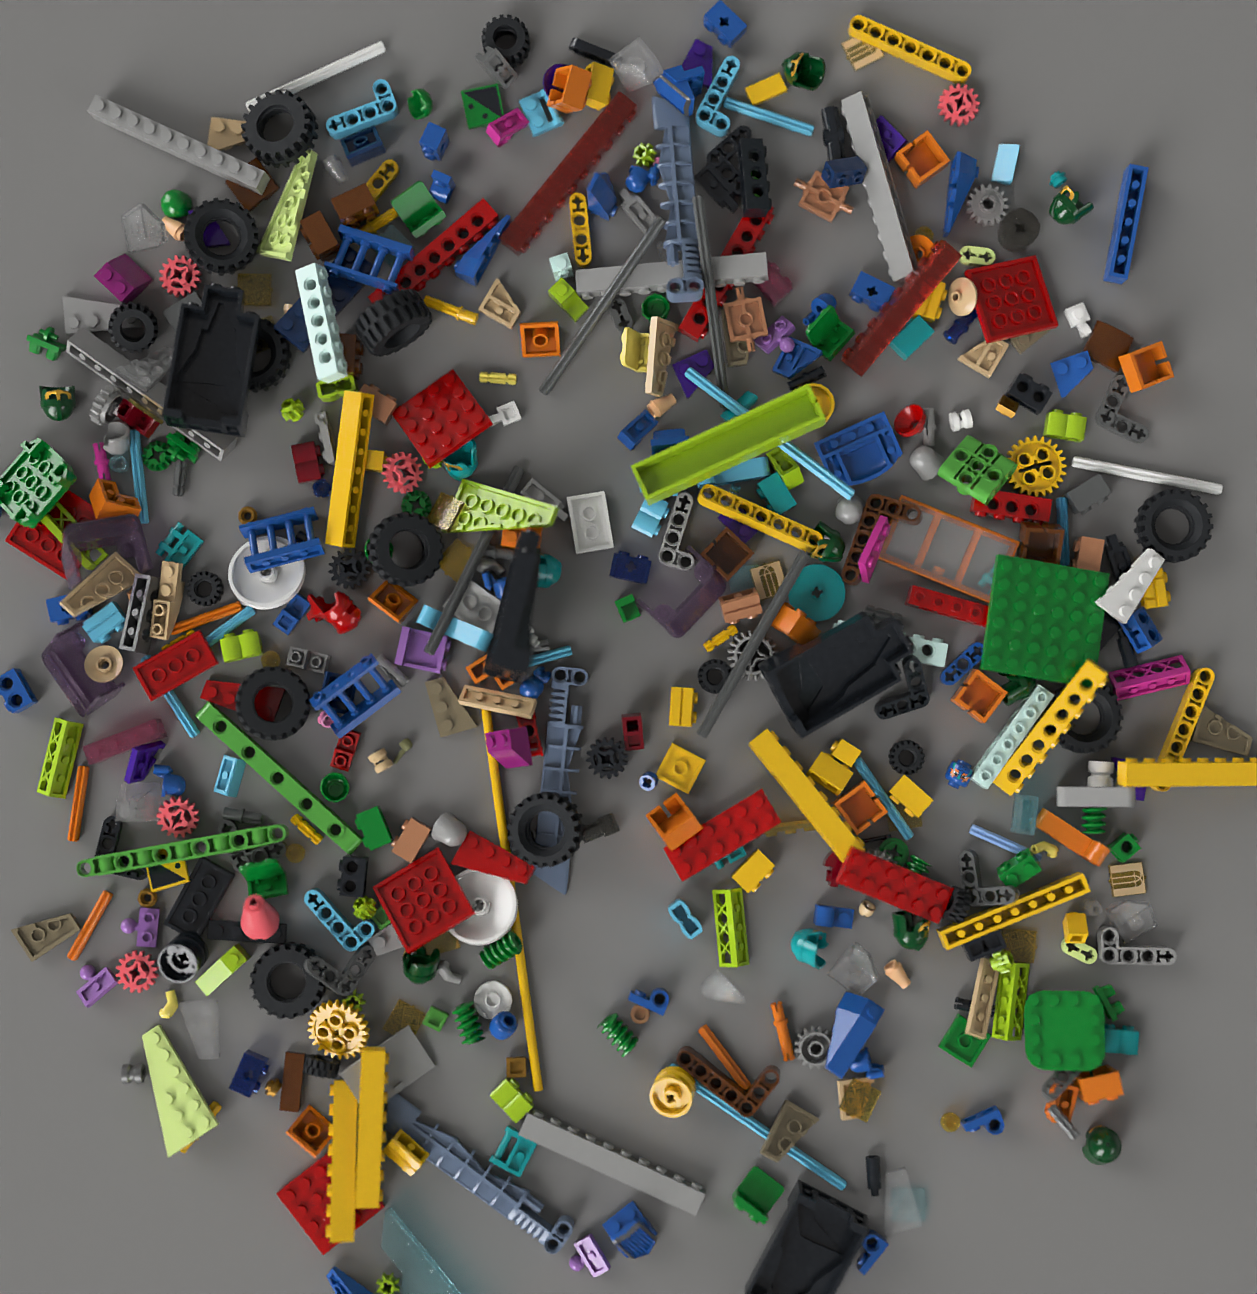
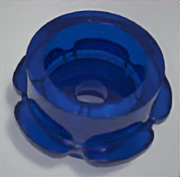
[312,479,331,498]

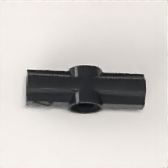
[821,106,845,161]

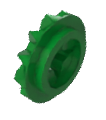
[141,441,172,471]
[401,490,432,517]
[879,838,909,866]

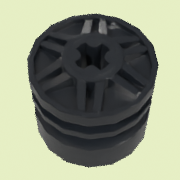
[158,932,209,983]

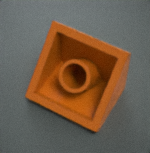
[520,321,561,358]
[367,580,419,624]
[286,1104,332,1158]

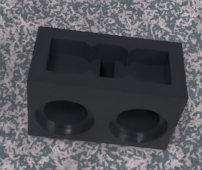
[1005,373,1053,415]
[337,855,369,897]
[962,929,1007,962]

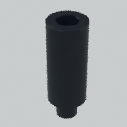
[1116,630,1139,668]
[866,1155,882,1196]

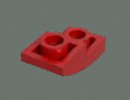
[330,730,361,772]

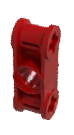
[516,711,544,757]

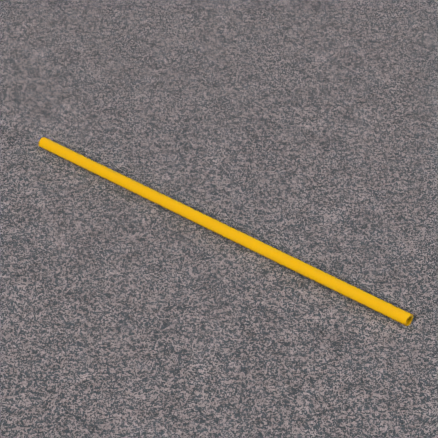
[481,709,543,1092]

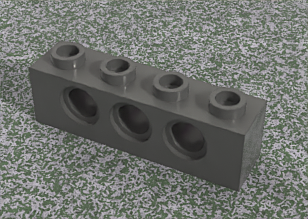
[119,573,160,655]

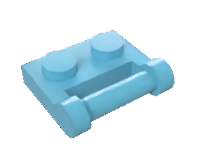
[519,89,565,137]

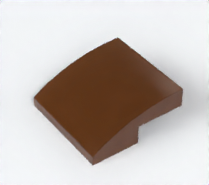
[225,158,280,212]
[1083,321,1134,372]

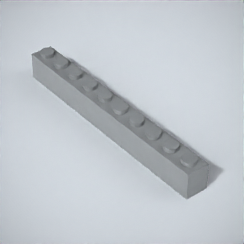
[841,91,921,283]
[87,94,270,195]
[575,252,769,300]
[66,327,238,461]
[518,1109,705,1216]

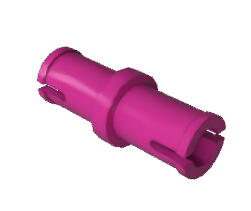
[92,442,112,481]

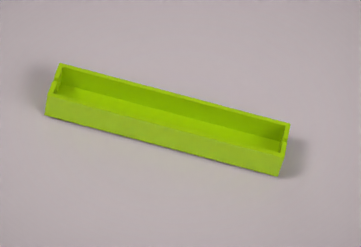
[631,384,826,506]

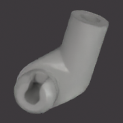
[477,559,506,577]

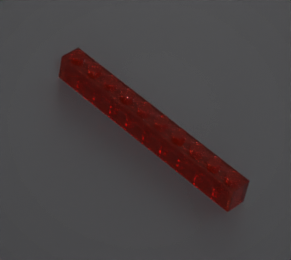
[500,91,638,257]

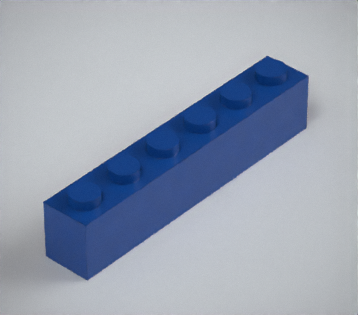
[1103,164,1149,284]

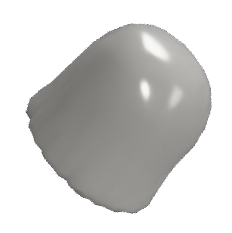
[103,420,130,455]
[909,446,945,481]
[835,494,865,525]
[431,812,467,846]

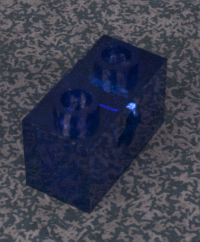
[609,551,652,585]
[228,1049,270,1098]

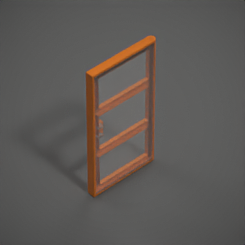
[878,495,1020,604]

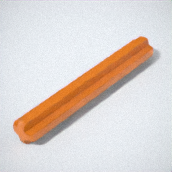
[171,601,243,635]
[67,765,89,842]
[67,890,113,961]
[698,1024,751,1090]

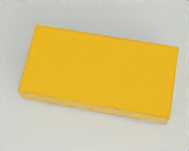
[745,73,787,106]

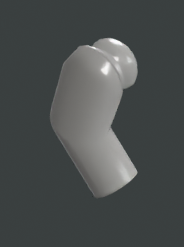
[437,960,462,984]

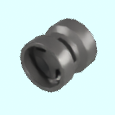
[121,1063,146,1084]

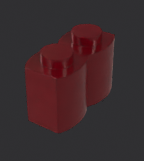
[291,441,325,484]

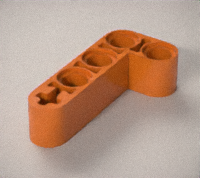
[1032,808,1110,867]

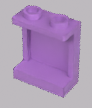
[394,626,452,674]

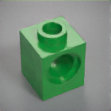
[1107,832,1141,863]

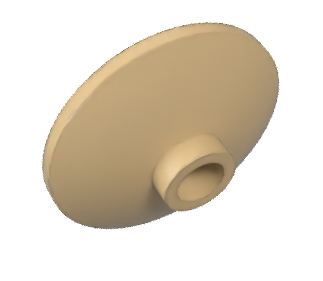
[948,277,977,316]
[84,645,123,683]

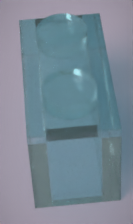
[1010,794,1039,836]

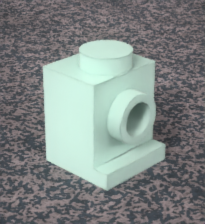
[549,252,574,281]

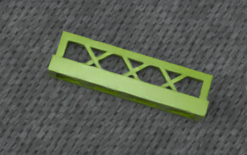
[40,501,109,571]
[37,717,84,799]
[712,887,749,967]
[992,962,1030,1041]

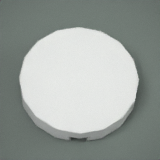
[474,980,512,1019]

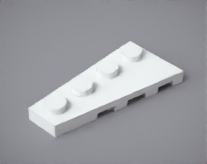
[1095,548,1165,624]

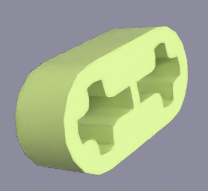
[958,246,995,267]
[1061,938,1098,964]

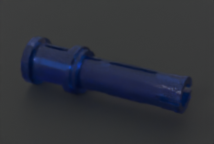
[943,308,978,345]

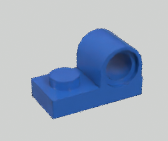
[429,169,456,204]
[617,409,659,451]
[813,904,854,929]
[628,987,669,1016]
[960,1105,1005,1135]
[856,1229,889,1275]

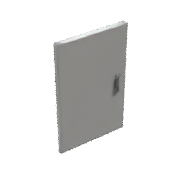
[339,1025,435,1102]

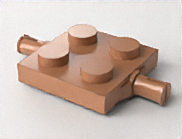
[794,170,854,223]
[723,287,768,352]

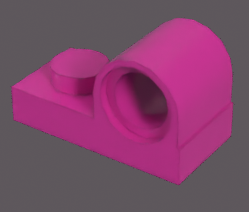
[486,107,529,147]

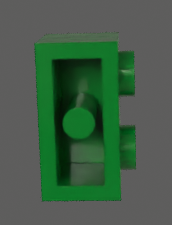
[355,805,394,851]
[997,847,1042,887]

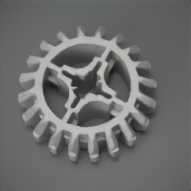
[727,630,779,681]

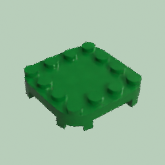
[0,437,77,528]
[1024,991,1105,1072]

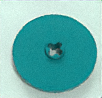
[788,564,845,621]

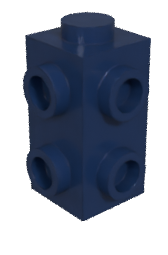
[821,156,867,188]

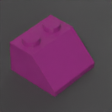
[94,253,153,304]
[485,726,533,769]

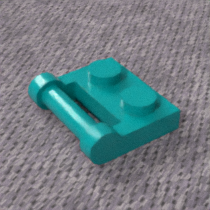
[489,1125,537,1178]

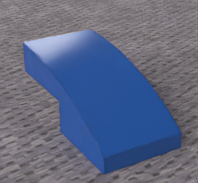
[273,592,311,635]

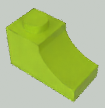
[548,277,589,322]
[766,447,805,490]

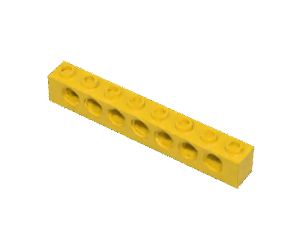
[993,658,1108,796]

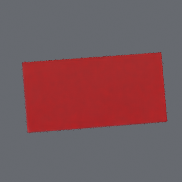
[132,630,219,701]

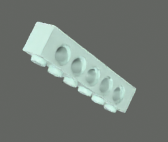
[295,263,348,383]
[832,620,948,667]
[971,684,1054,789]

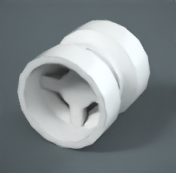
[949,409,973,432]

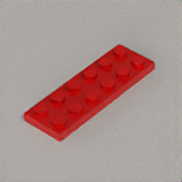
[663,789,782,882]
[835,846,954,924]

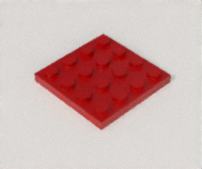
[964,255,1059,344]
[392,369,493,468]
[5,490,109,582]
[372,847,476,954]
[276,1152,386,1255]

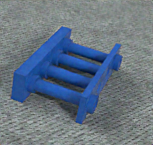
[324,224,415,294]
[239,507,325,573]
[309,653,401,739]

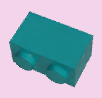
[889,315,935,361]
[756,472,797,515]

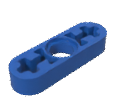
[940,642,984,686]

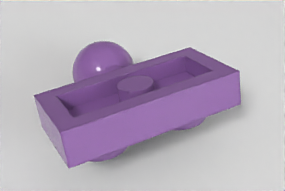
[754,316,796,355]
[121,907,160,948]
[76,965,118,1008]
[569,1233,611,1278]

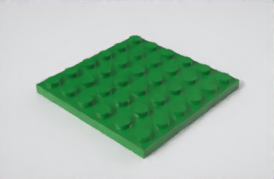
[980,554,1110,688]

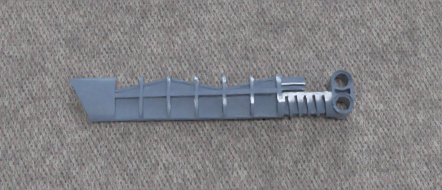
[652,96,704,303]
[533,666,589,895]
[385,1094,574,1254]

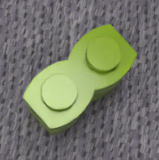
[316,375,359,402]
[1043,409,1087,442]
[219,629,264,663]
[489,1077,534,1123]

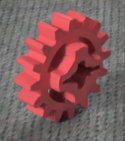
[937,83,980,127]
[159,255,202,298]
[381,452,423,494]
[156,796,200,838]
[115,950,159,993]

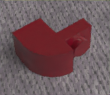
[113,398,160,439]
[621,712,644,751]
[823,851,843,887]

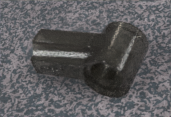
[582,813,620,843]

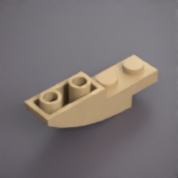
[149,561,185,640]

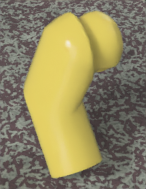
[1031,841,1059,858]
[159,990,178,1019]

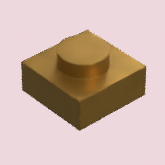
[996,395,1019,419]
[506,1056,526,1078]

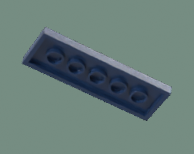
[274,246,373,353]

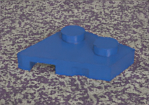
[772,336,823,379]
[1050,350,1094,398]

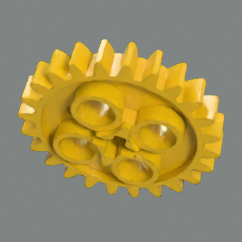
[1007,435,1067,497]
[307,999,370,1060]

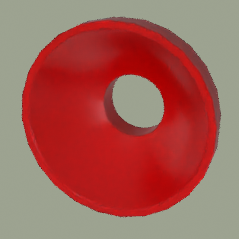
[894,404,926,437]

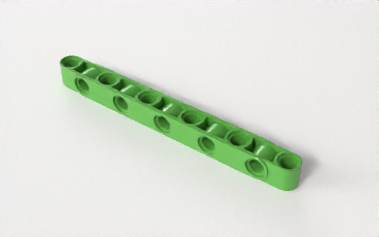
[195,701,363,855]
[76,824,289,877]

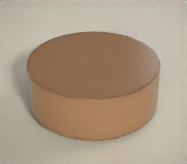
[630,1004,650,1024]

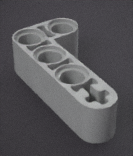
[658,492,694,572]
[1056,786,1136,807]
[1096,925,1177,965]

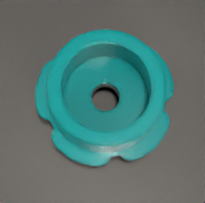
[1049,171,1067,188]

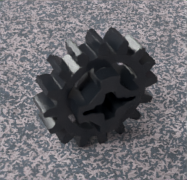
[328,548,371,590]
[586,737,628,779]

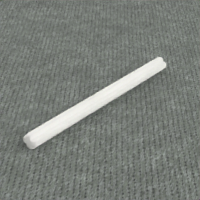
[246,41,386,112]
[1072,456,1223,495]

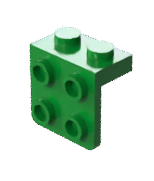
[391,181,447,238]
[805,305,856,361]
[239,858,289,899]
[732,1166,784,1225]

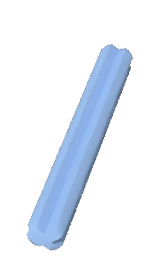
[969,824,1042,862]

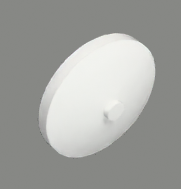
[228,536,306,609]
[449,869,518,945]

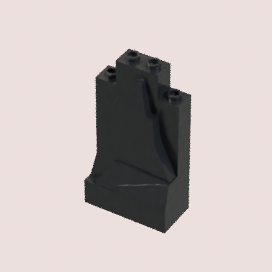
[162,283,261,437]
[482,529,541,684]
[758,611,914,739]
[745,1179,870,1294]

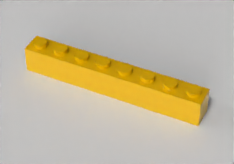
[325,390,375,548]
[748,729,865,863]
[1117,757,1257,787]
[936,872,1091,950]
[355,1047,389,1208]
[326,1079,357,1243]

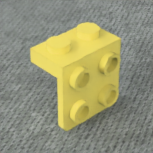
[620,327,650,373]

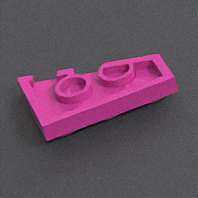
[858,515,891,584]

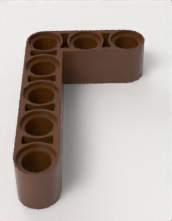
[841,494,923,586]
[677,1046,780,1117]

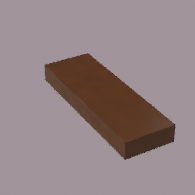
[279,1051,306,1112]

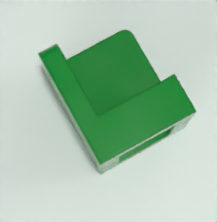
[614,594,640,623]

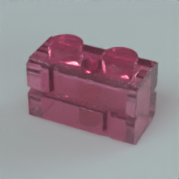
[755,261,793,307]

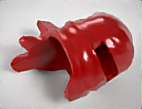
[306,591,361,634]

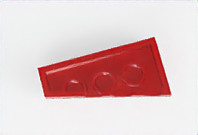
[200,680,286,722]
[450,830,536,885]

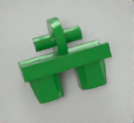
[26,326,67,361]
[166,431,202,464]
[1092,984,1125,1022]

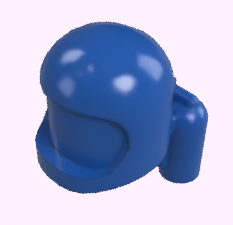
[625,163,661,193]
[802,293,837,326]
[482,571,507,600]
[519,666,552,699]
[153,764,186,797]
[849,1047,885,1079]

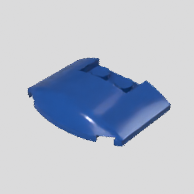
[814,411,903,486]

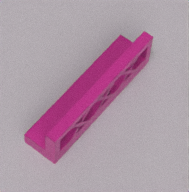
[1108,655,1191,701]

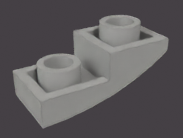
[286,646,331,674]

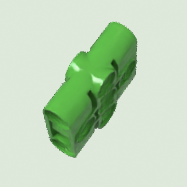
[937,435,1017,505]

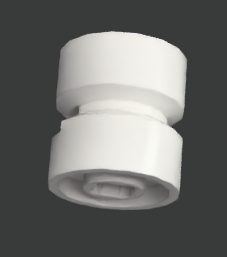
[1087,761,1114,787]

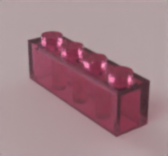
[83,719,167,765]

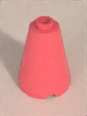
[241,895,280,940]

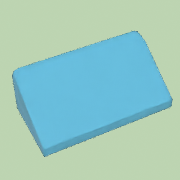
[991,144,1020,185]
[214,754,246,797]

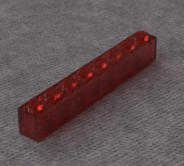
[841,240,962,377]

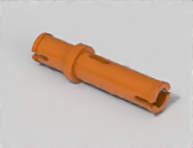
[770,1001,796,1061]

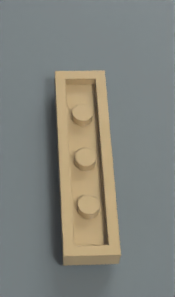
[458,685,537,719]
[965,958,999,1039]

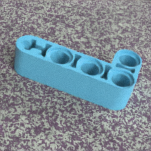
[696,56,740,137]
[326,79,399,139]
[697,457,771,489]
[416,605,494,652]
[304,888,377,951]

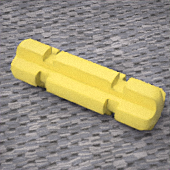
[479,372,517,385]

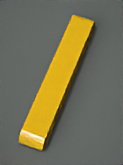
[848,15,972,84]
[697,484,823,553]
[1151,667,1215,792]

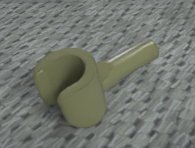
[393,738,413,764]

